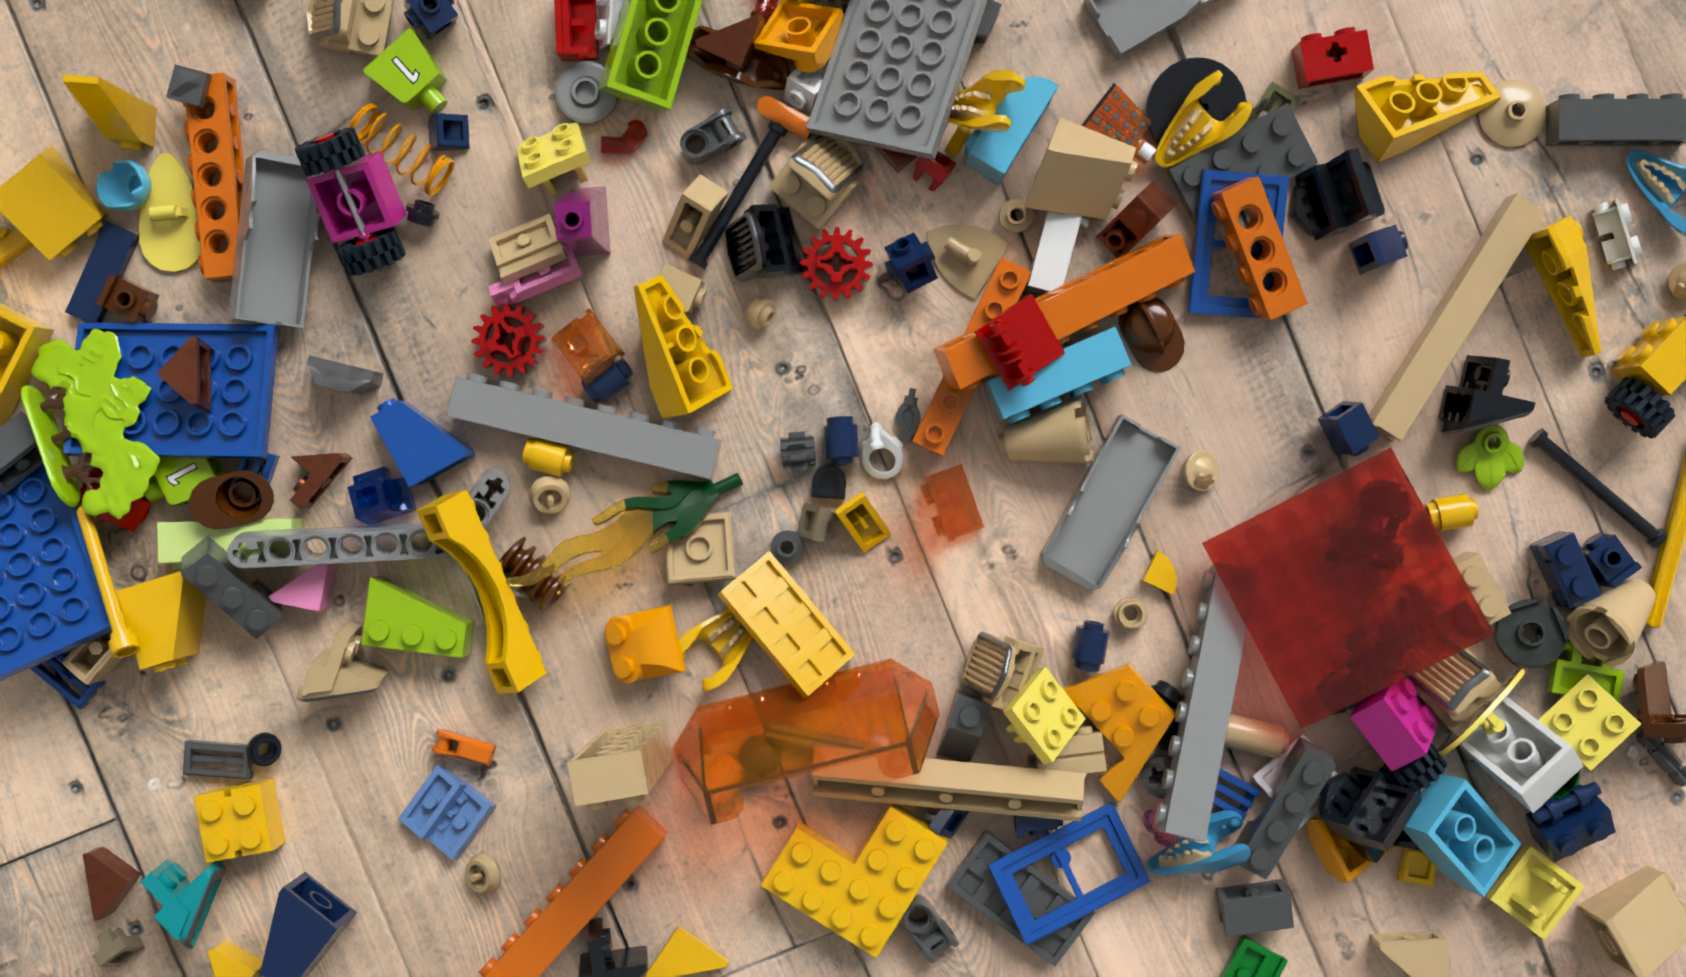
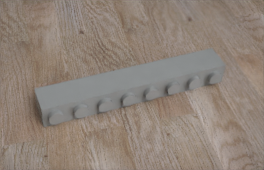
[447,373,722,479]
[1155,562,1258,842]

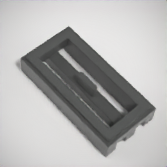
[183,740,254,780]

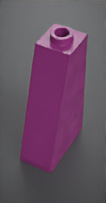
[554,186,611,256]

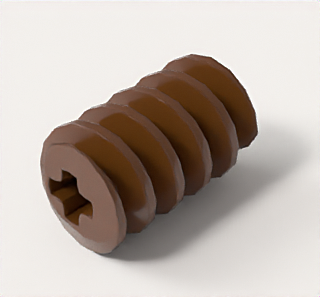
[499,537,572,611]

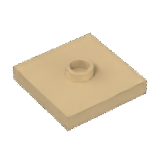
[664,512,736,585]

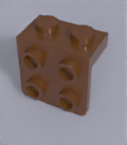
[1633,661,1686,744]

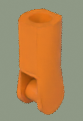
[757,96,812,140]
[431,729,496,766]

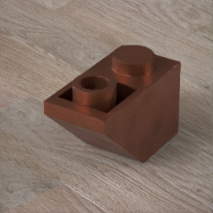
[1096,180,1177,258]

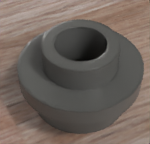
[771,530,804,564]

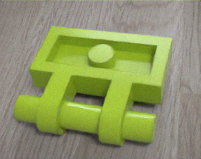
[1547,638,1625,703]

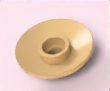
[1477,80,1546,148]

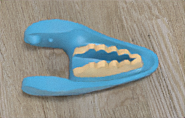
[1625,149,1686,237]
[1147,810,1251,876]

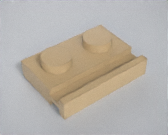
[488,213,568,284]

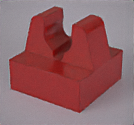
[913,151,957,191]

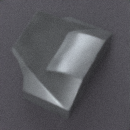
[307,355,384,395]

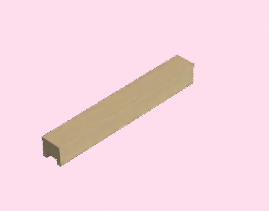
[1369,193,1546,442]
[811,748,1086,822]

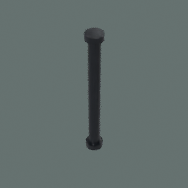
[688,121,788,270]
[1528,428,1668,548]

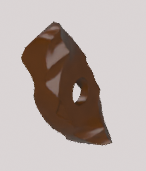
[686,26,790,90]

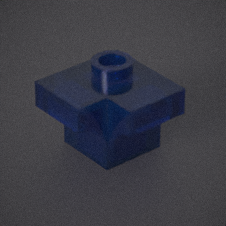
[347,466,417,525]

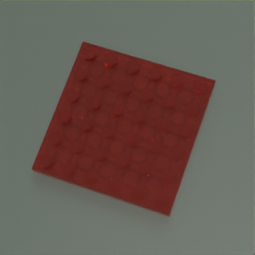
[1202,448,1495,729]

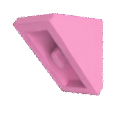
[268,563,338,611]

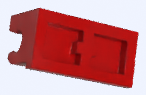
[554,0,599,62]

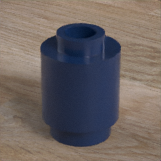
[581,356,633,403]
[824,416,859,465]
[1071,620,1110,672]

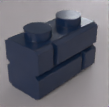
[1529,531,1602,609]

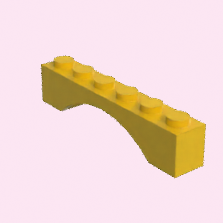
[416,490,547,694]

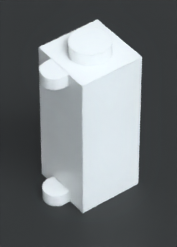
[1025,211,1090,294]

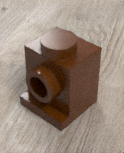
[95,274,160,323]

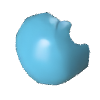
[96,160,151,212]

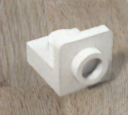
[783,64,827,116]

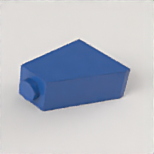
[370,398,476,488]

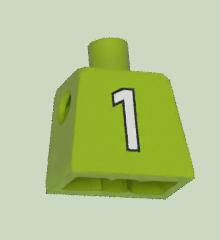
[363,27,448,114]
[144,458,226,506]

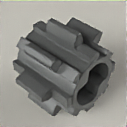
[780,431,816,472]

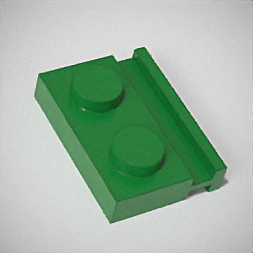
[1219,935,1288,977]

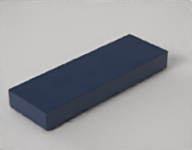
[65,221,139,323]

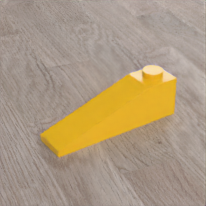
[1354,71,1501,163]
[1525,215,1601,358]

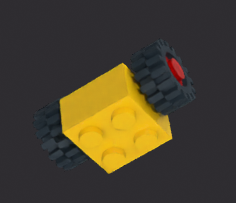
[1604,314,1686,439]

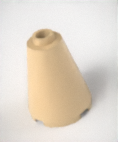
[999,396,1094,464]
[1567,578,1656,666]

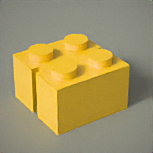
[194,777,286,863]

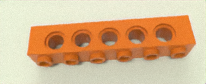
[182,72,245,282]
[911,257,1032,457]

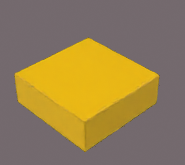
[1396,847,1437,887]

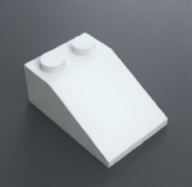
[1448,696,1583,813]

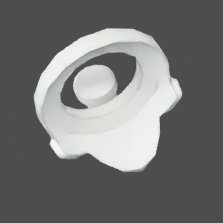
[860,422,904,479]

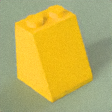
[0,145,106,261]
[116,571,206,673]

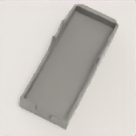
[1083,0,1219,60]
[228,150,321,329]
[1040,414,1181,590]

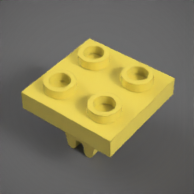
[516,122,591,196]
[1003,667,1086,765]
[1538,674,1641,772]
[1485,843,1586,940]

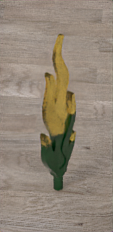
[506,473,743,586]

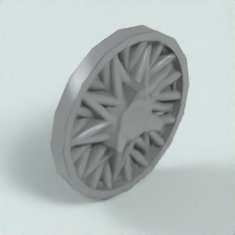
[556,61,618,124]

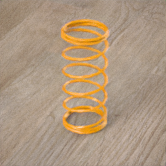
[349,103,455,196]

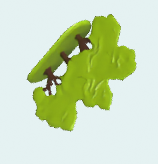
[21,329,160,520]

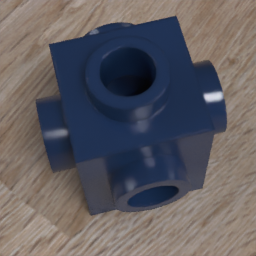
[403,0,458,40]
[884,232,938,293]

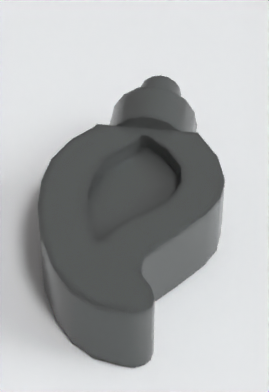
[896,388,921,441]

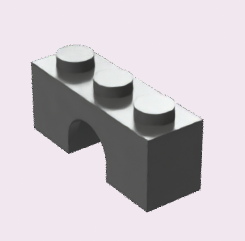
[181,535,282,639]

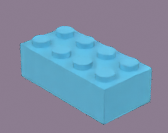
[983,327,1132,424]

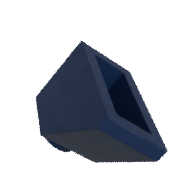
[1348,224,1408,275]

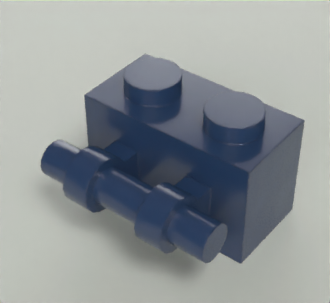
[1525,781,1616,863]

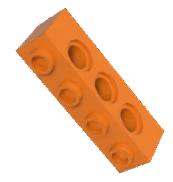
[1211,176,1308,321]

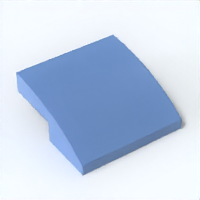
[398,765,496,860]

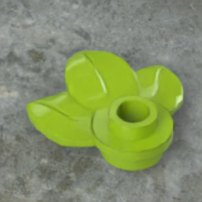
[1456,424,1524,491]

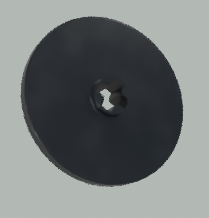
[1146,57,1247,144]

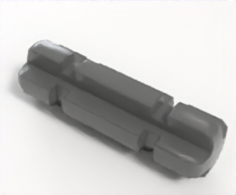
[1636,730,1686,786]

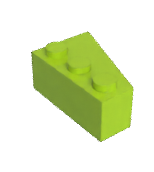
[361,576,475,658]

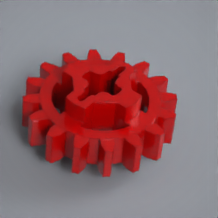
[800,227,873,302]
[471,303,547,377]

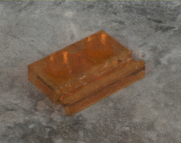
[551,308,625,384]

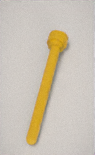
[76,506,141,658]

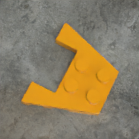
[1063,663,1175,802]

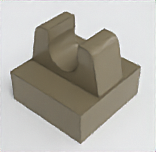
[797,503,839,543]
[93,928,145,967]

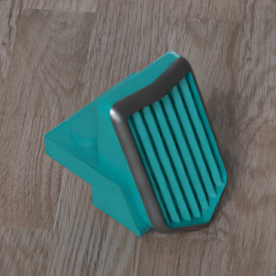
[140,859,225,950]

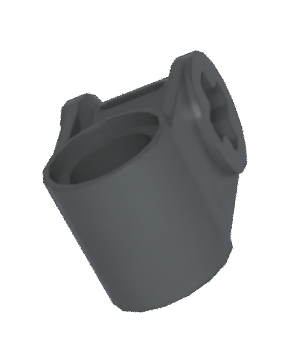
[680,107,747,165]
[903,895,960,964]

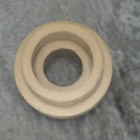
[999,199,1033,233]
[746,297,776,330]
[1113,597,1148,631]

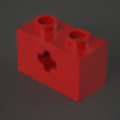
[1291,27,1374,89]

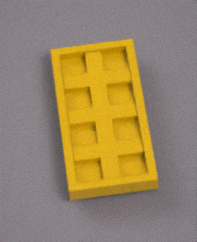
[717,551,855,698]

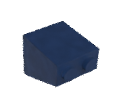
[260,872,357,977]

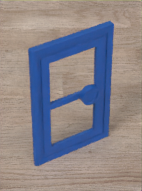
[1188,169,1289,318]
[987,802,1151,946]

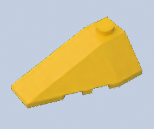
[63,74,157,152]
[633,274,733,419]

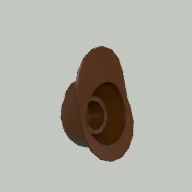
[1118,297,1185,372]
[189,471,274,529]

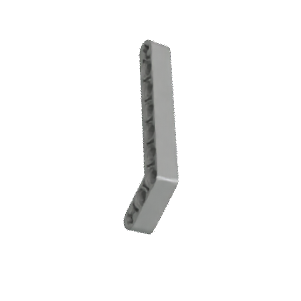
[227,467,510,568]

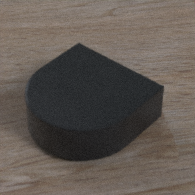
[811,465,846,499]

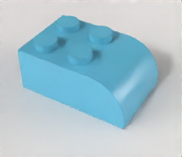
[964,77,1059,186]
[1403,774,1521,897]

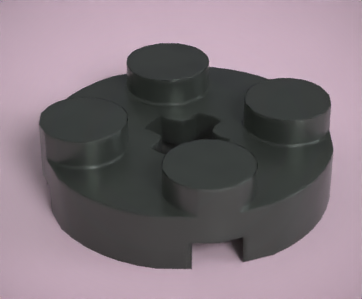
[1494,599,1569,668]

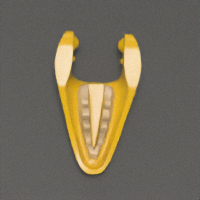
[948,69,1026,132]
[1155,70,1253,167]
[679,608,753,692]

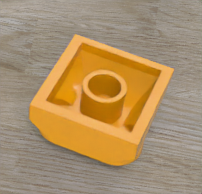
[754,0,844,73]
[605,605,686,684]
[1306,813,1395,882]

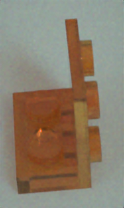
[920,464,984,542]

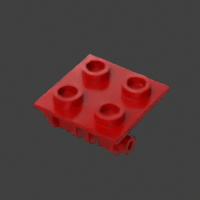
[974,294,1065,391]

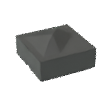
[166,64,212,108]

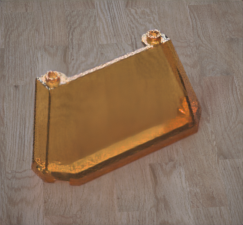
[673,658,940,825]

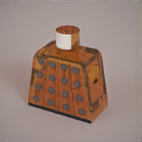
[1081,83,1157,165]

